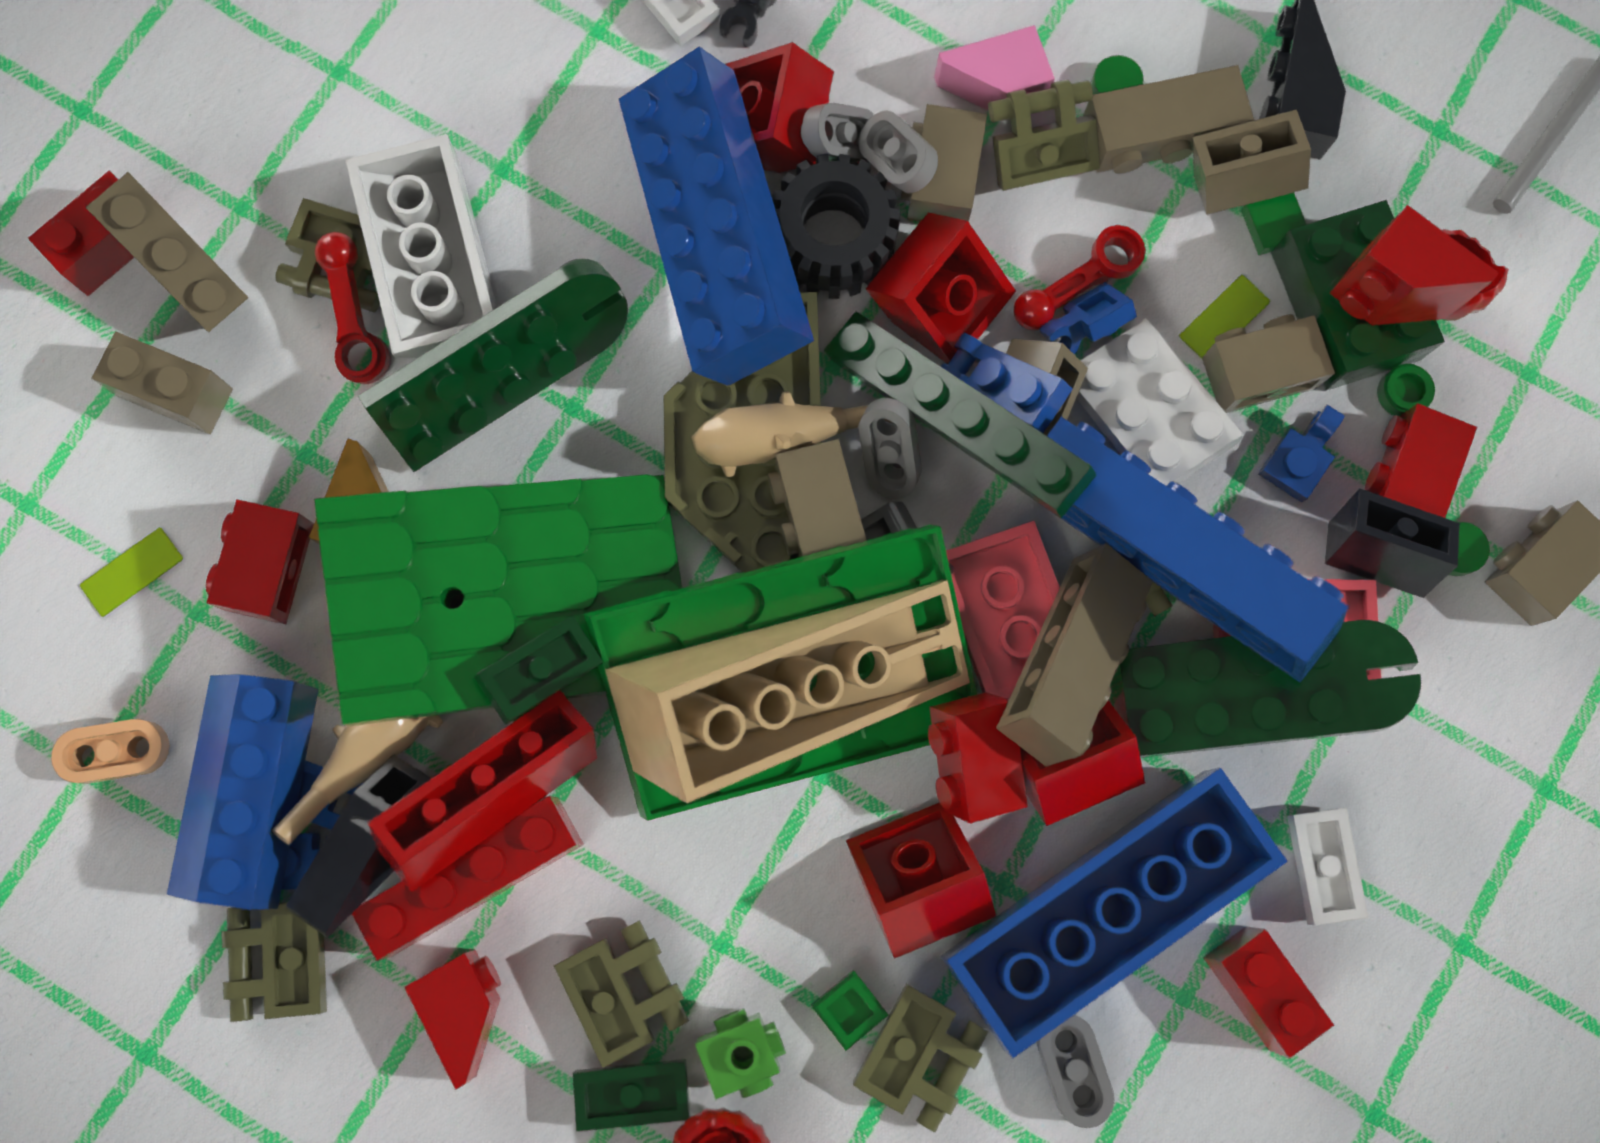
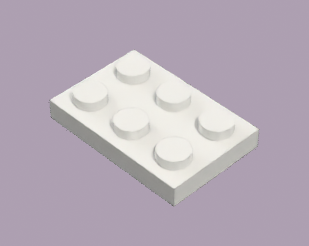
[1076,318,1244,486]

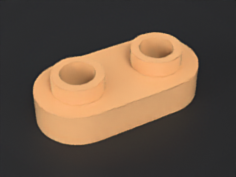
[51,719,170,784]

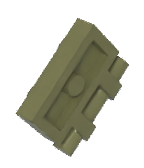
[988,79,1100,191]
[275,198,380,313]
[221,903,327,1022]
[554,920,689,1068]
[852,983,989,1132]

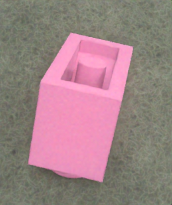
[934,25,1055,111]

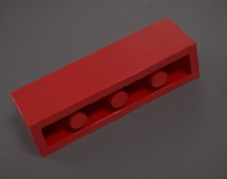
[367,691,597,892]
[352,796,584,961]

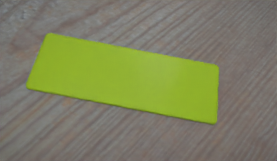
[1179,275,1270,359]
[80,527,183,617]

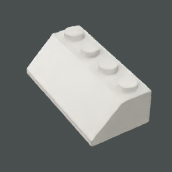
[345,134,497,358]

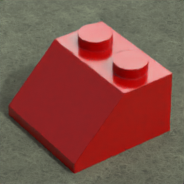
[725,42,834,173]
[1330,205,1499,326]
[866,212,1016,364]
[1020,700,1146,826]
[846,802,997,959]

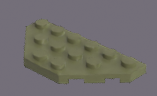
[663,292,822,573]

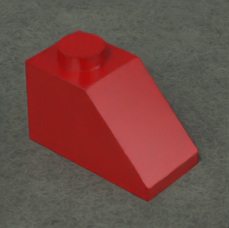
[404,950,501,1090]

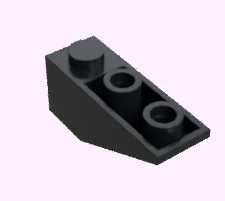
[1259,0,1346,159]
[286,754,432,938]

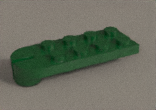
[358,258,628,472]
[1120,620,1421,758]

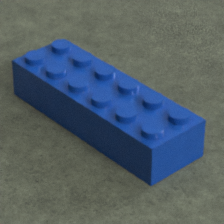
[618,46,814,386]
[1033,417,1349,683]
[940,768,1288,1058]

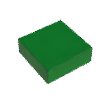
[1241,192,1307,256]
[811,969,889,1051]

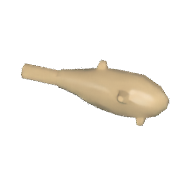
[691,391,893,477]
[272,715,443,845]

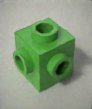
[695,1008,786,1099]

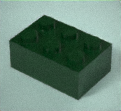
[1271,200,1445,391]

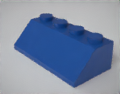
[167,674,319,910]

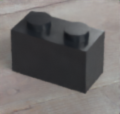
[1324,488,1460,598]

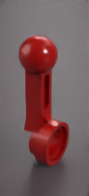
[1013,225,1146,331]
[315,232,390,384]

